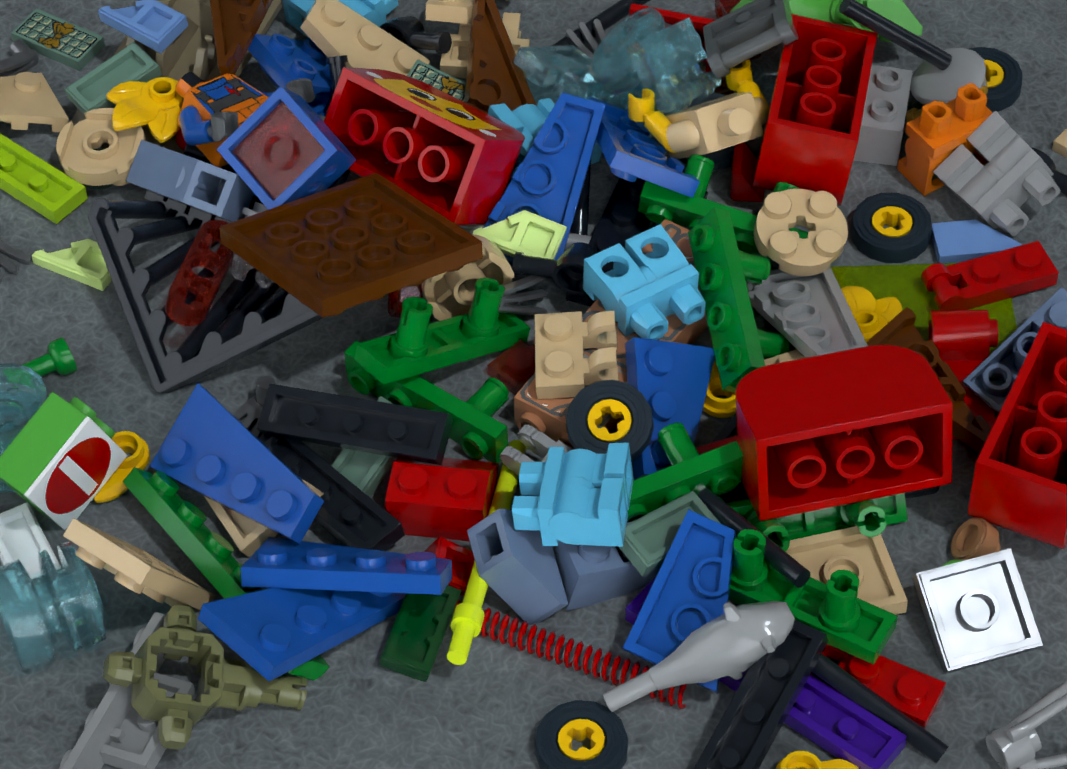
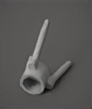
[985,681,1067,769]

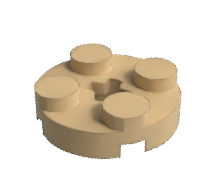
[56,108,146,186]
[753,189,848,276]

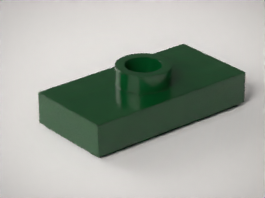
[378,585,461,682]

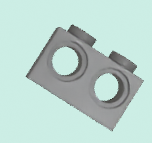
[853,65,913,166]

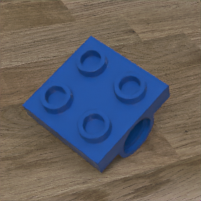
[248,34,333,117]

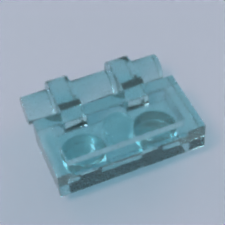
[625,17,721,113]
[513,45,619,102]

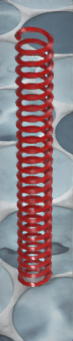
[453,600,687,709]

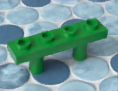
[638,155,808,253]
[688,207,789,393]
[354,278,531,384]
[344,341,509,463]
[627,423,743,522]
[727,493,908,552]
[729,529,898,665]

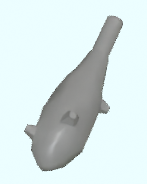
[603,601,795,712]

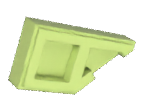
[472,210,567,260]
[32,239,112,291]

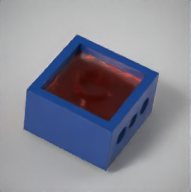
[217,86,357,210]

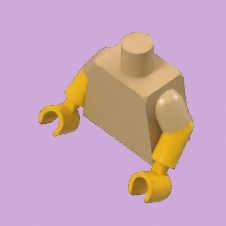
[628,59,770,159]

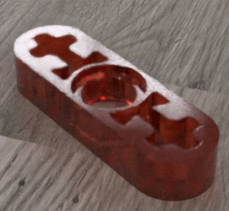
[165,220,236,326]

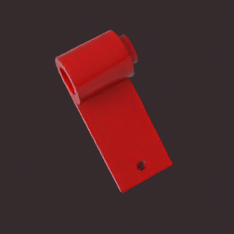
[928,310,998,439]

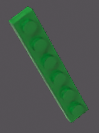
[123,467,330,681]

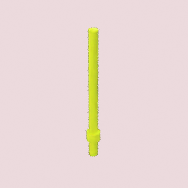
[447,440,527,665]

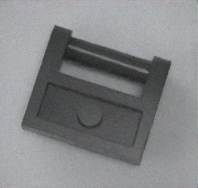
[703,0,798,79]

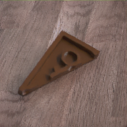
[210,0,273,76]
[464,0,537,114]
[866,307,990,454]

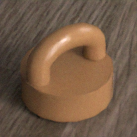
[951,518,1001,560]

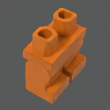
[897,83,993,196]

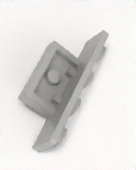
[59,612,197,769]

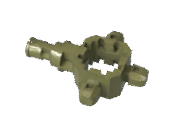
[103,605,307,750]

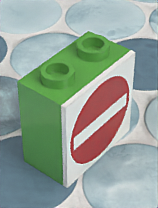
[0,392,127,530]

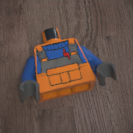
[176,72,315,168]

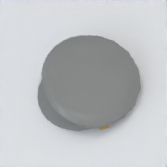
[910,47,988,106]

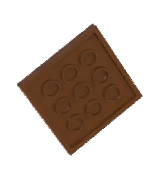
[220,173,483,318]

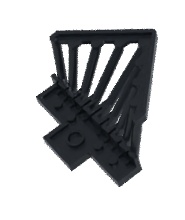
[88,169,351,393]

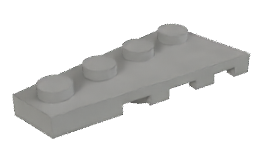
[746,267,868,358]

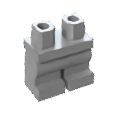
[933,110,1061,236]

